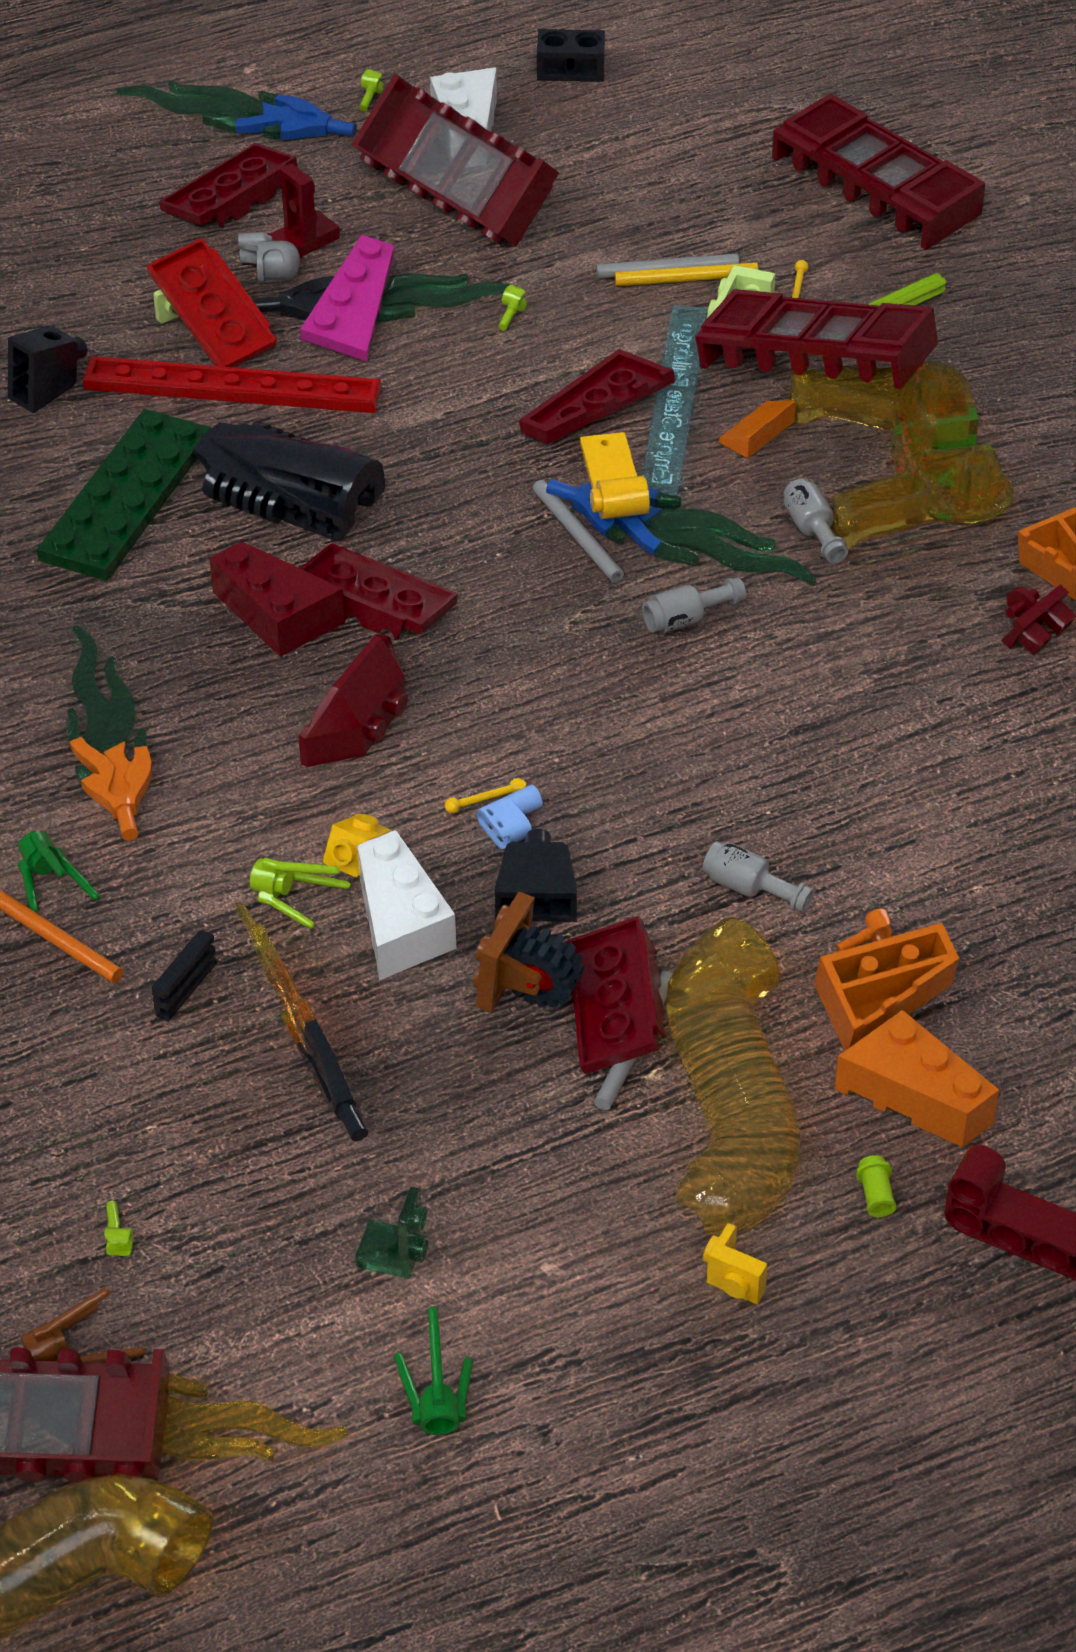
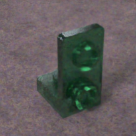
[355,1186,429,1279]

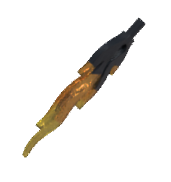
[234,902,368,1141]

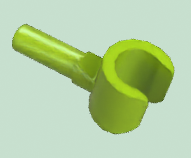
[359,69,384,111]
[498,284,527,331]
[104,1201,133,1257]

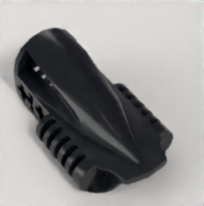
[193,421,385,541]

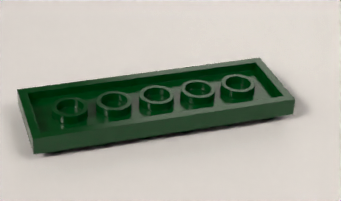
[37,409,211,581]

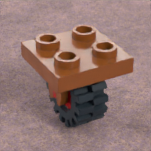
[473,891,584,1013]

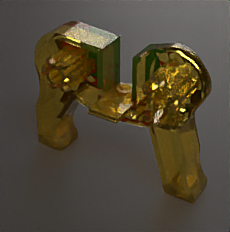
[789,361,1014,549]

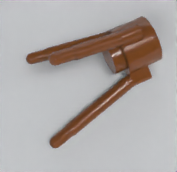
[20,1288,146,1363]

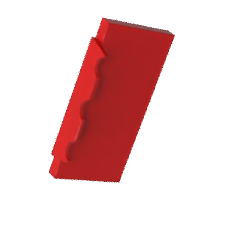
[147,237,277,367]

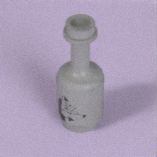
[783,478,848,564]
[642,577,746,634]
[702,841,815,913]

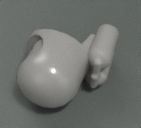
[238,232,300,283]

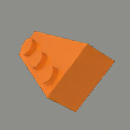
[835,1010,999,1147]

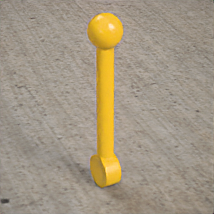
[792,260,809,298]
[444,778,526,813]

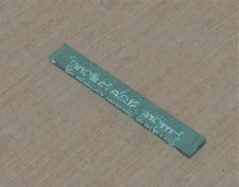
[642,305,708,511]

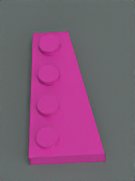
[300,235,394,361]

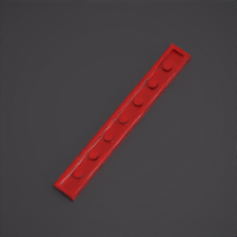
[83,356,381,413]

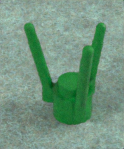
[17,830,100,913]
[394,1306,473,1435]

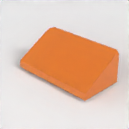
[719,400,796,459]

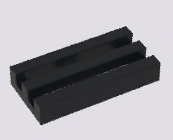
[151,930,217,1022]

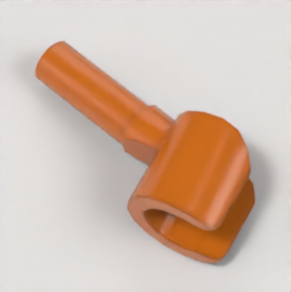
[836,909,892,952]

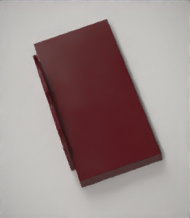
[159,143,298,229]
[300,543,458,640]
[567,916,667,1074]

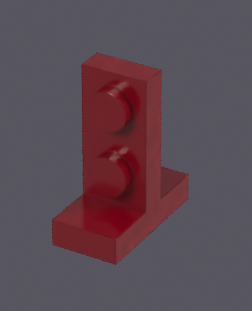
[268,163,340,258]

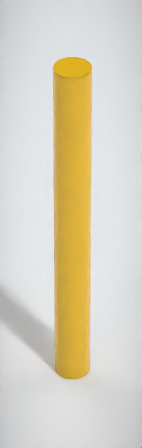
[614,262,758,286]

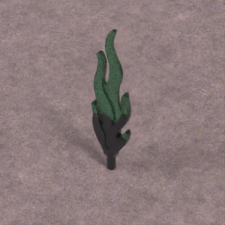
[251,273,510,322]

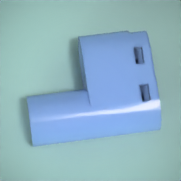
[476,784,543,850]

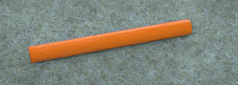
[0,889,123,984]

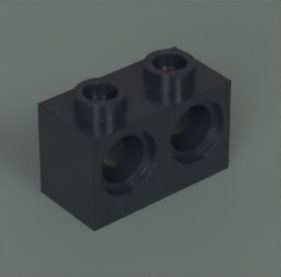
[537,29,605,82]

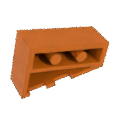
[1017,507,1076,601]
[814,923,960,1051]

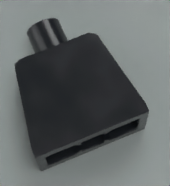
[8,326,88,413]
[495,829,577,922]

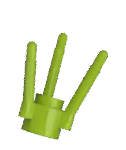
[250,857,351,929]

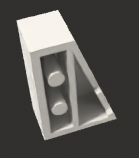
[430,67,497,169]
[358,830,456,980]

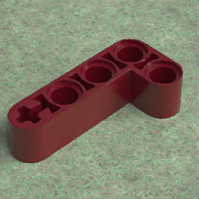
[944,1145,1076,1281]

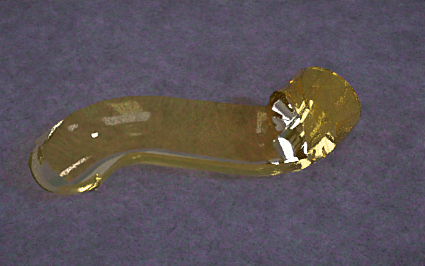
[666,917,800,1236]
[0,1474,214,1640]

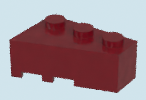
[209,541,345,657]

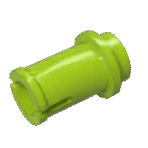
[855,1155,897,1217]

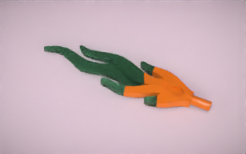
[67,626,153,841]

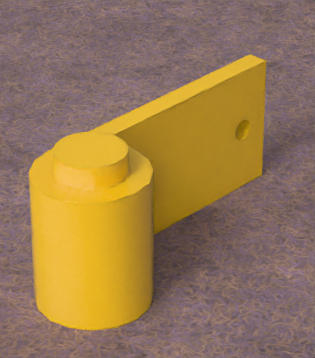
[580,432,650,519]

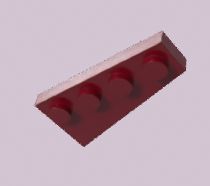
[519,349,675,444]

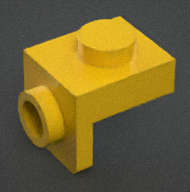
[323,814,392,877]
[703,1223,768,1304]

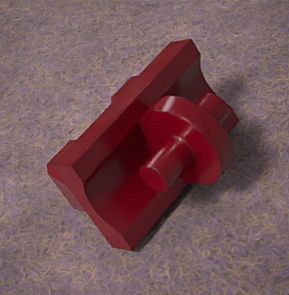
[1002,584,1076,655]

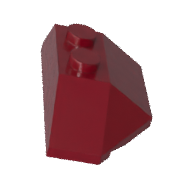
[298,634,408,767]

